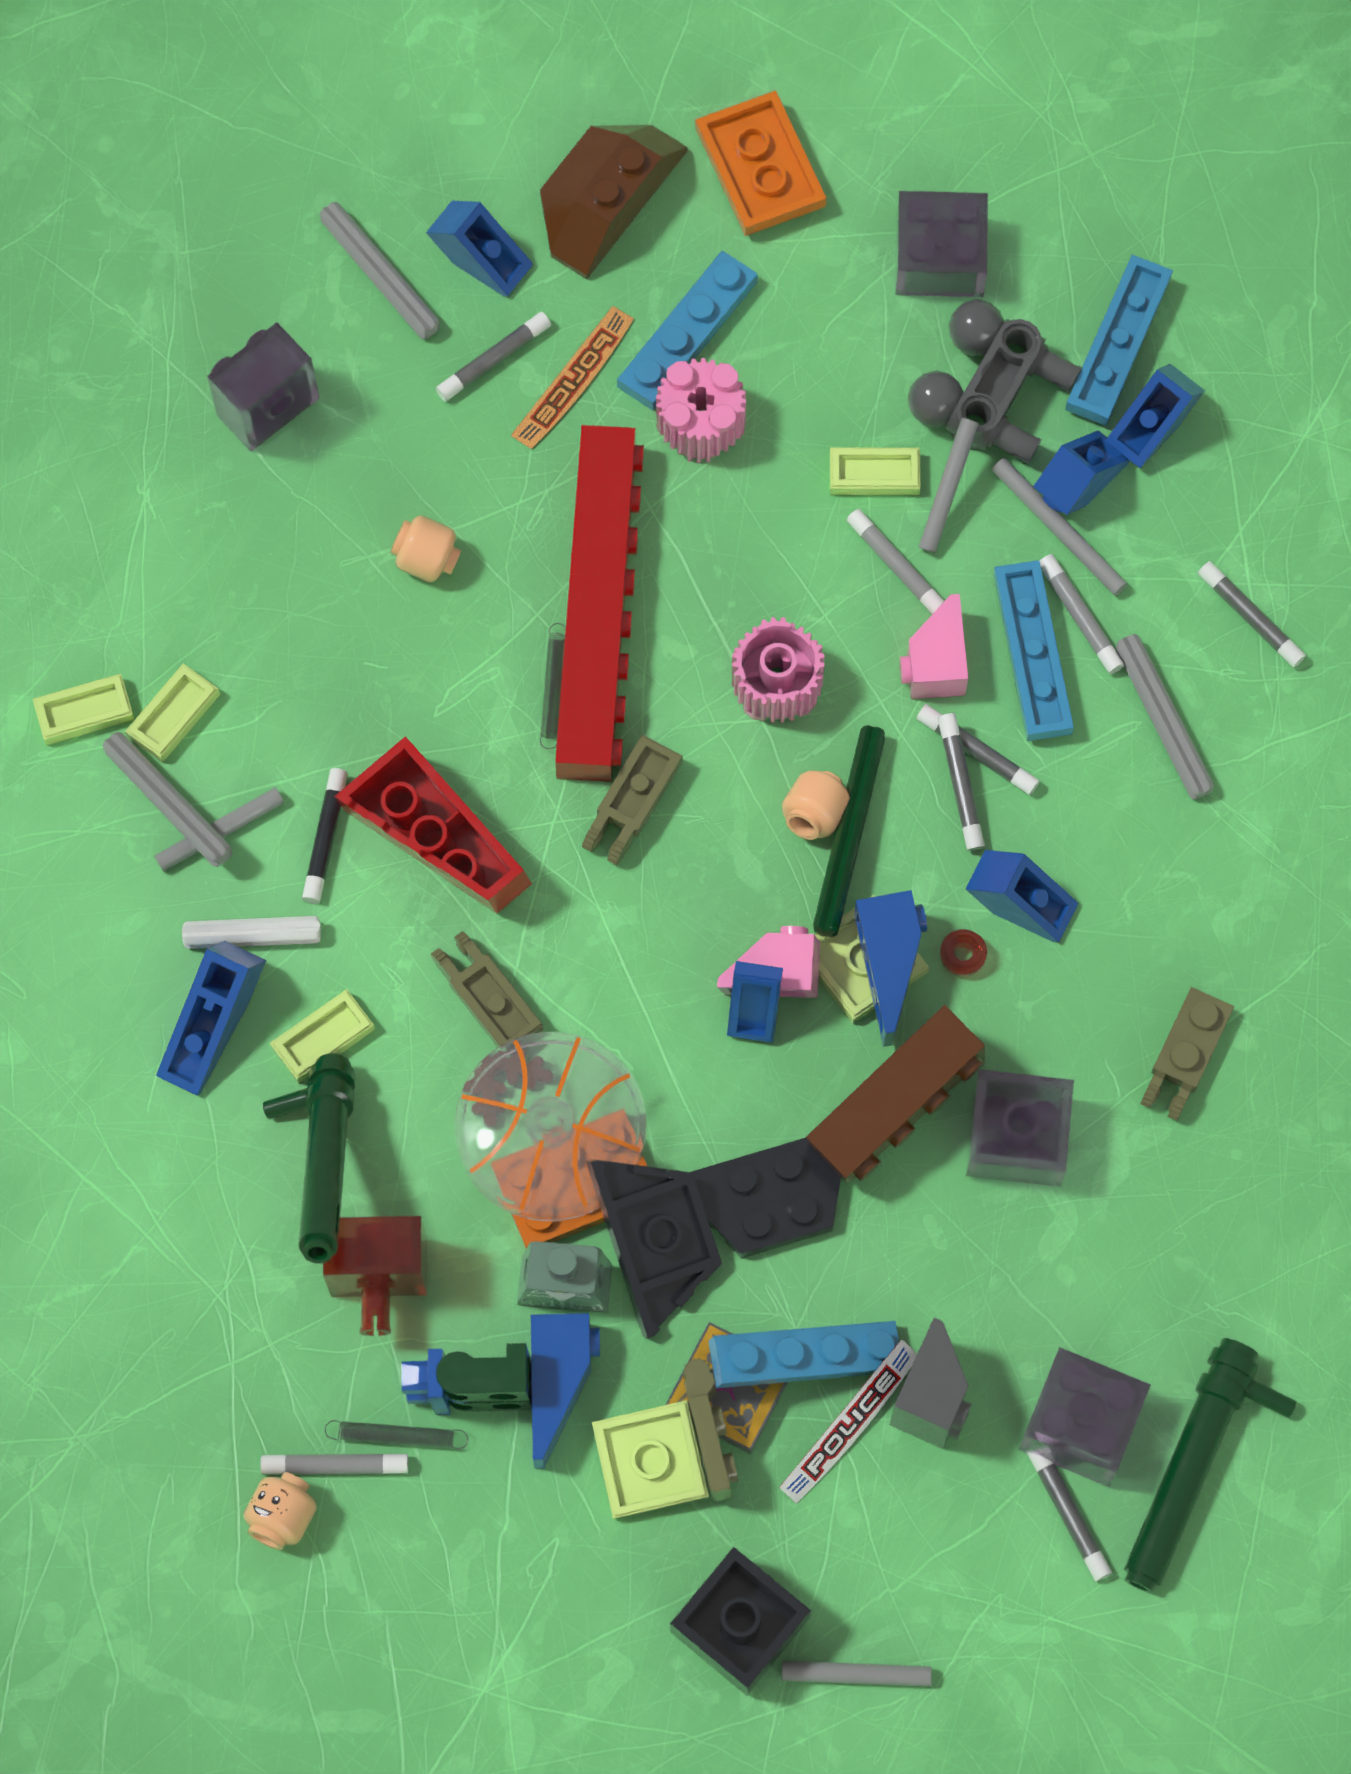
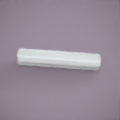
[182,916,321,949]

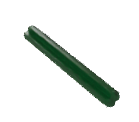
[813,725,885,938]

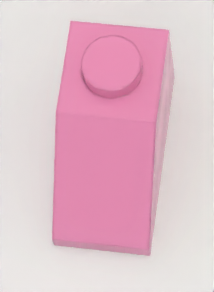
[899,594,968,699]
[717,926,821,998]

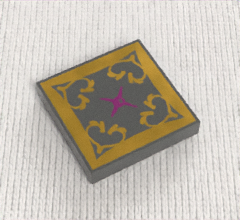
[665,1322,788,1454]

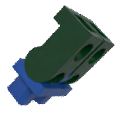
[401,1343,532,1415]

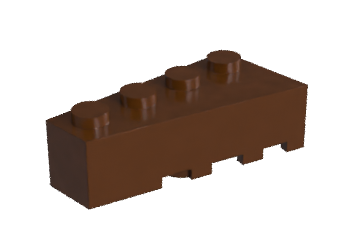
[806,1005,985,1184]

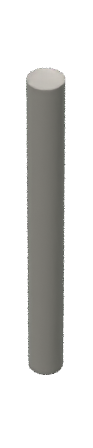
[992,458,1128,596]

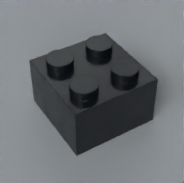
[670,1547,811,1696]

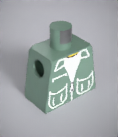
[517,1241,612,1312]

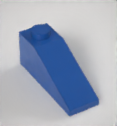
[854,890,927,1047]
[156,941,266,1096]
[531,1313,600,1469]

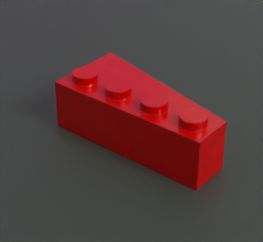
[334,736,532,914]

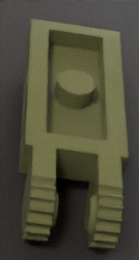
[582,735,683,865]
[430,931,544,1058]
[1140,987,1234,1121]
[683,1358,739,1502]

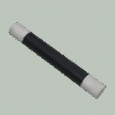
[302,768,348,904]

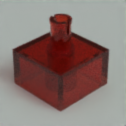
[323,1216,427,1336]

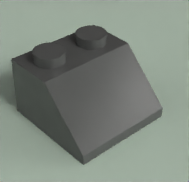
[890,1318,972,1449]

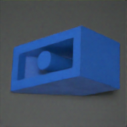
[426,200,533,296]
[1105,364,1205,468]
[1033,430,1130,515]
[965,850,1079,943]

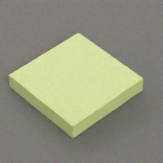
[815,895,929,1024]
[592,1400,709,1519]

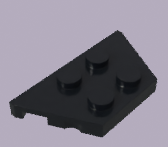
[691,1137,841,1259]
[586,1159,722,1338]

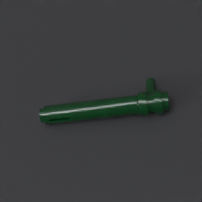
[263,1053,356,1264]
[1124,1338,1297,1593]

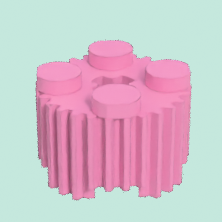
[656,358,746,463]
[732,617,825,723]

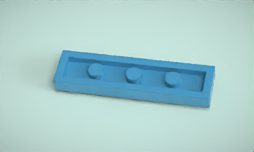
[617,251,758,411]
[1065,255,1173,426]
[993,560,1074,741]
[709,1321,899,1388]

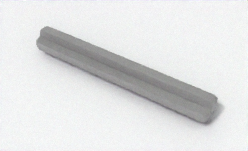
[320,202,440,339]
[1116,634,1214,800]
[102,732,232,867]

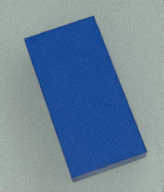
[727,961,783,1043]

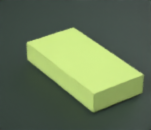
[830,447,921,495]
[125,663,220,763]
[33,674,135,745]
[270,989,375,1084]

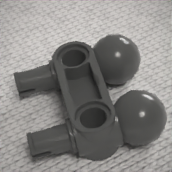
[908,299,1082,464]

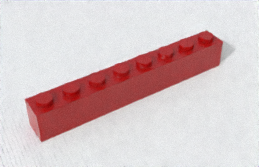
[555,425,644,782]

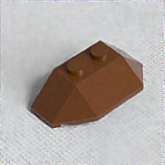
[540,125,687,279]

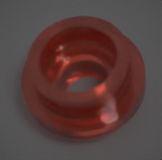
[940,929,987,976]

